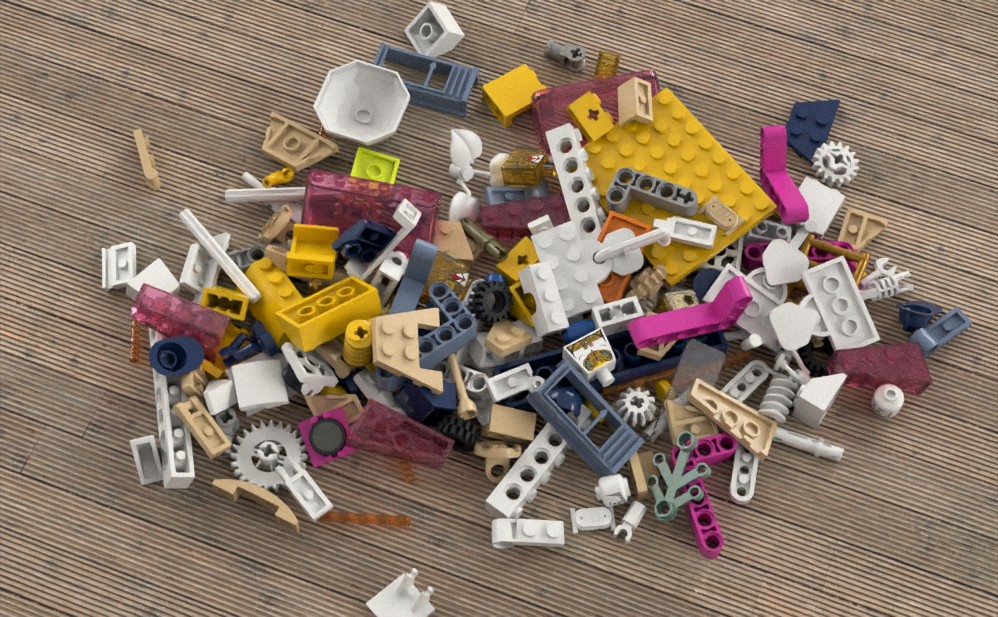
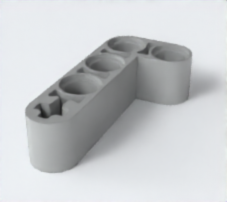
[606,167,699,217]

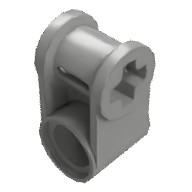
[227,245,266,275]

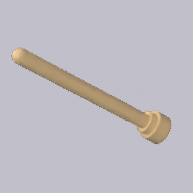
[442,321,478,420]

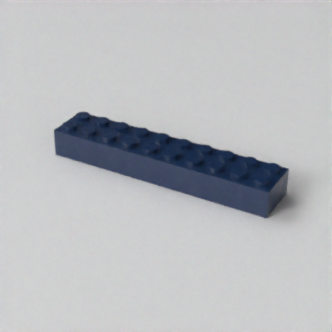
[493,330,728,412]

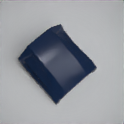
[331,219,397,263]

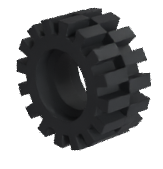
[469,281,513,323]
[799,337,842,378]
[434,415,480,452]

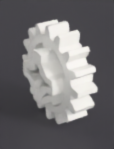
[811,141,859,187]

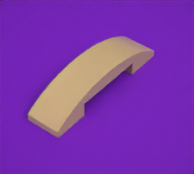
[264,244,350,285]
[212,479,300,533]

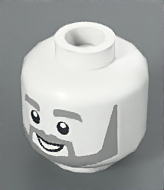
[871,384,904,418]
[595,473,631,507]

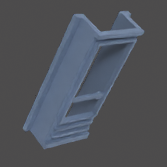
[373,42,480,118]
[525,359,645,478]

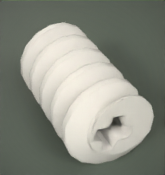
[757,373,799,424]

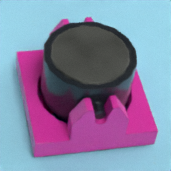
[297,407,358,467]

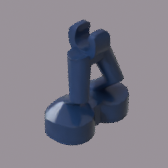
[219,320,279,367]

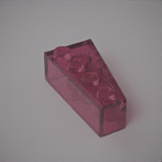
[479,193,571,241]
[130,283,231,364]
[826,341,933,395]
[346,398,455,469]

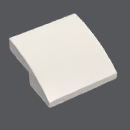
[231,360,289,412]

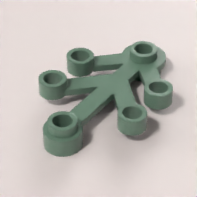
[645,431,711,522]

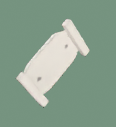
[570,506,616,534]

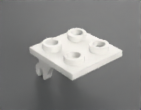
[366,568,435,617]

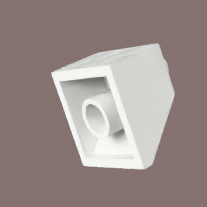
[404,1,465,58]
[792,373,847,430]

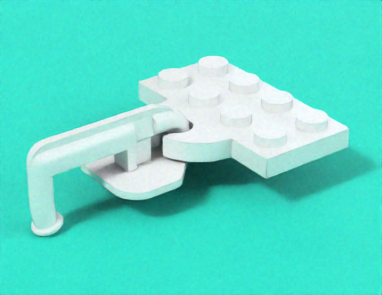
[701,219,818,354]
[531,220,671,320]
[740,255,881,358]

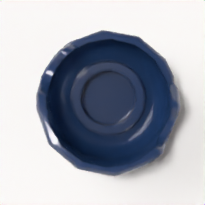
[547,387,582,417]

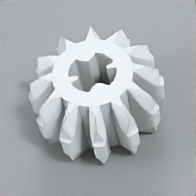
[616,387,656,427]

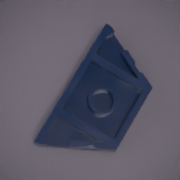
[786,99,840,167]

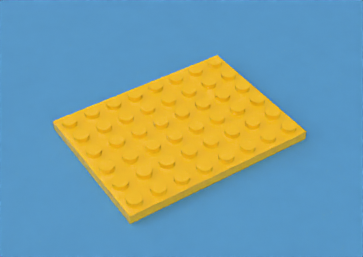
[571,87,777,288]

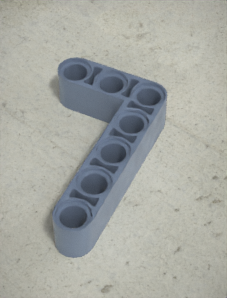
[372,238,439,354]
[375,282,477,391]

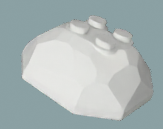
[313,60,410,146]

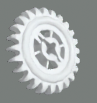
[230,419,308,493]

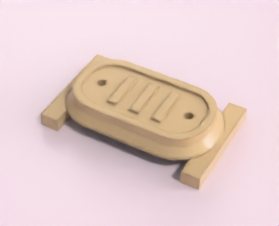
[698,195,745,237]

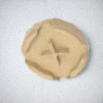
[258,205,294,245]
[474,440,521,483]

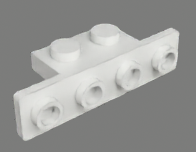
[179,232,230,315]

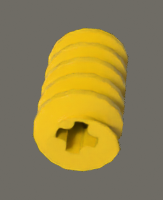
[342,319,373,367]

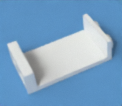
[344,199,422,281]

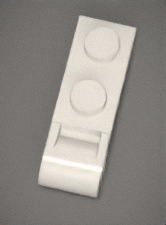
[491,518,565,549]

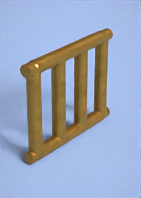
[784,233,870,305]

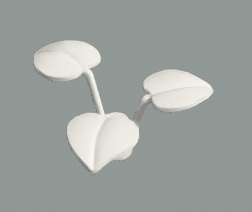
[448,129,519,223]

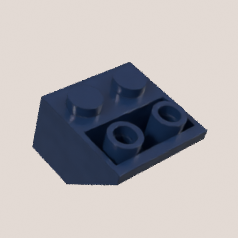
[394,379,456,427]

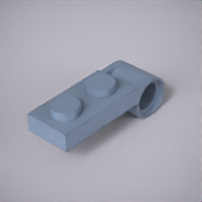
[484,180,552,210]
[908,307,972,358]

